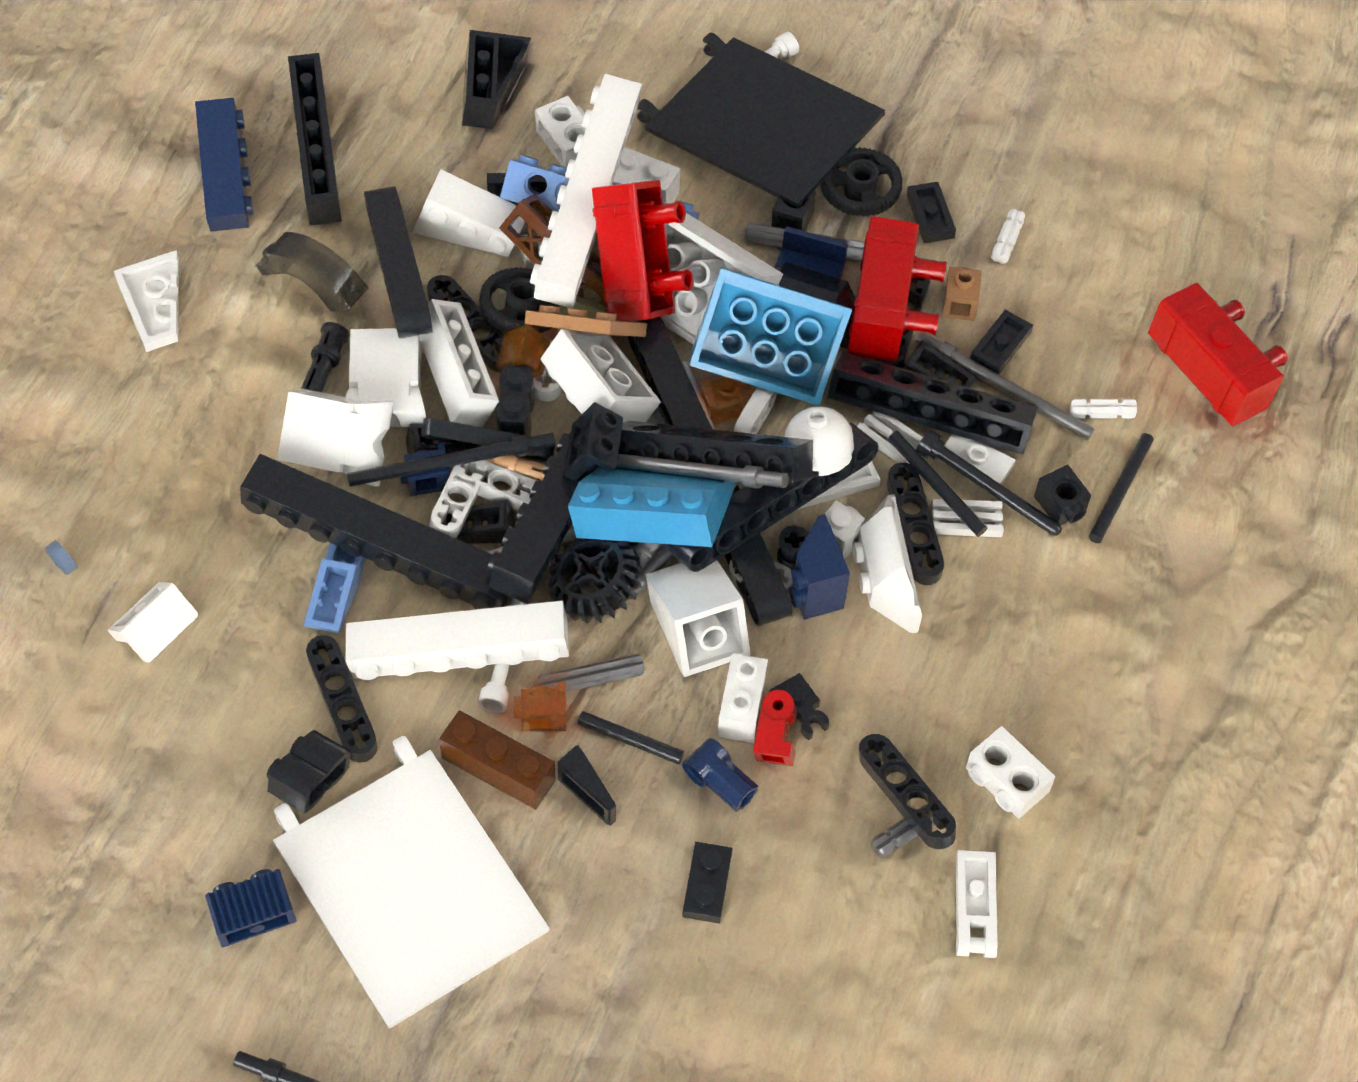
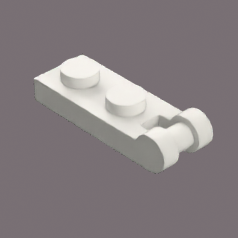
[956,850,997,958]

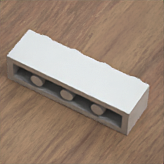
[419,299,499,427]

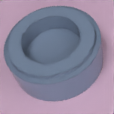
[45,540,78,575]

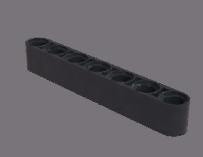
[364,186,433,339]
[667,423,879,572]

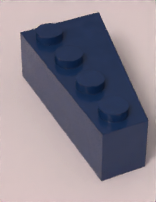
[195,98,254,232]

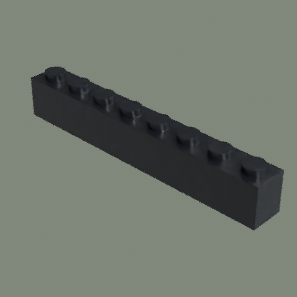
[240,454,509,610]

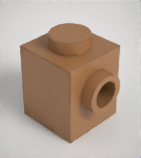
[942,266,982,321]

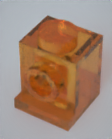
[700,377,753,425]
[514,682,566,732]

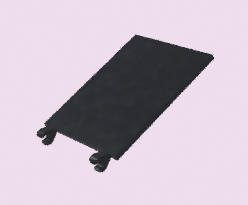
[637,33,885,208]

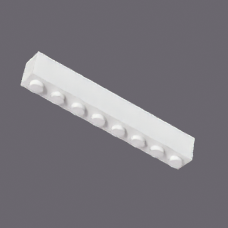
[530,74,642,309]

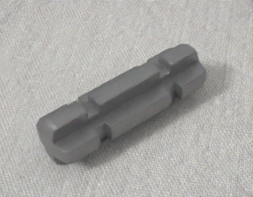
[871,804,935,858]

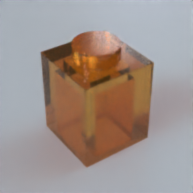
[496,324,550,378]

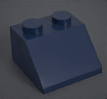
[789,514,850,620]

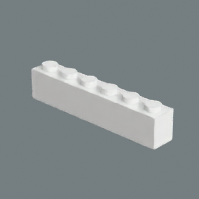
[345,601,569,680]

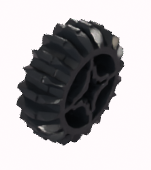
[547,538,644,624]

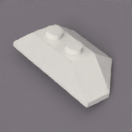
[853,494,922,633]

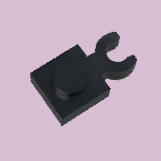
[769,673,829,740]

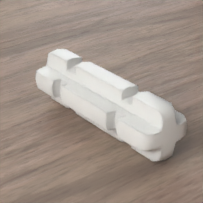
[991,209,1025,264]
[1070,399,1137,418]

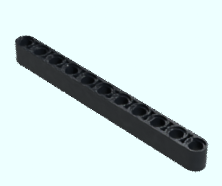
[627,317,793,626]

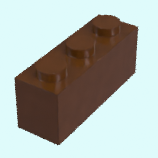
[439,710,556,810]

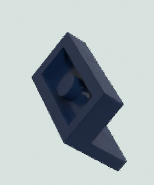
[775,227,848,279]

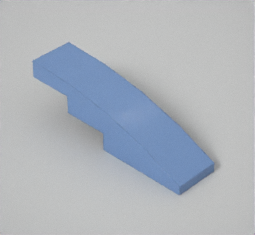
[304,543,367,634]

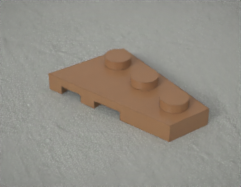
[525,305,647,337]

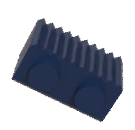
[205,869,297,948]

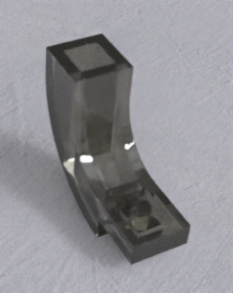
[255,232,369,311]

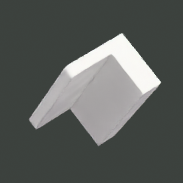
[108,582,198,662]

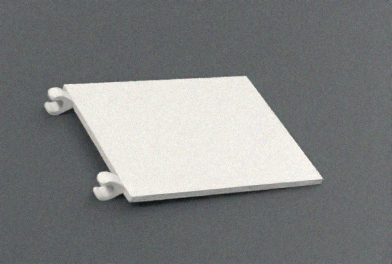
[273,736,550,1029]

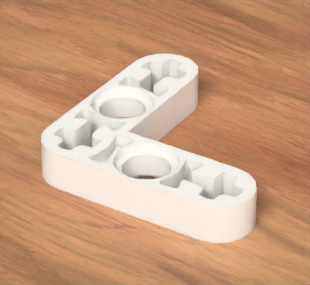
[429,460,536,538]

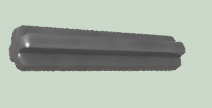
[538,654,644,696]

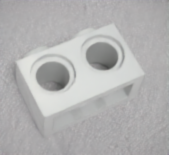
[535,96,586,168]
[717,653,768,743]
[966,726,1056,819]

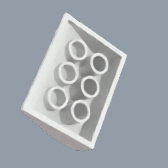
[661,213,783,344]

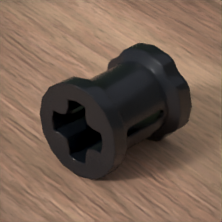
[777,525,809,570]

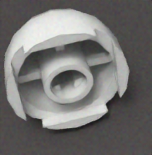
[784,407,854,476]

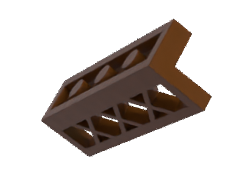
[499,194,606,306]

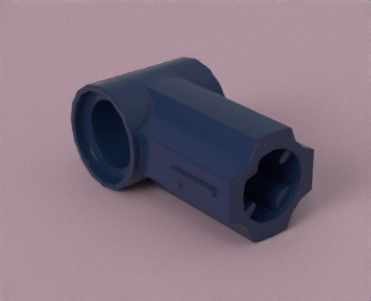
[682,738,758,812]

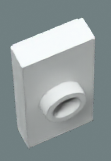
[938,434,1016,485]

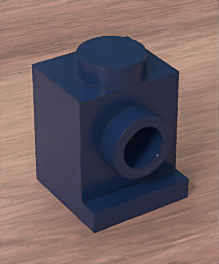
[400,443,450,496]

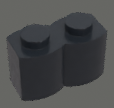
[496,365,535,437]
[267,730,351,813]

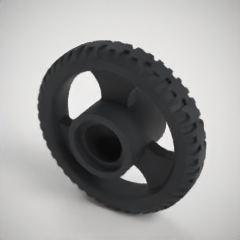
[820,147,903,217]
[479,267,561,336]

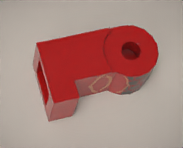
[753,690,797,766]

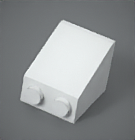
[646,561,751,677]

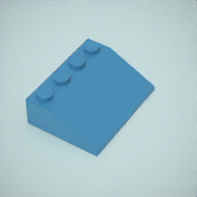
[689,267,852,406]
[568,467,737,547]

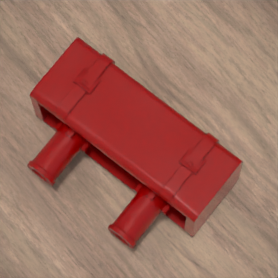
[591,180,694,321]
[848,216,947,362]
[1148,283,1288,427]

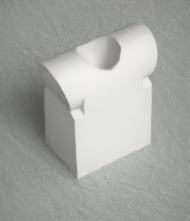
[345,328,426,427]
[277,389,394,486]

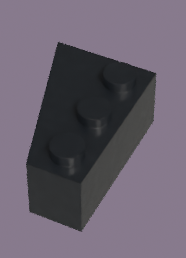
[462,30,531,129]

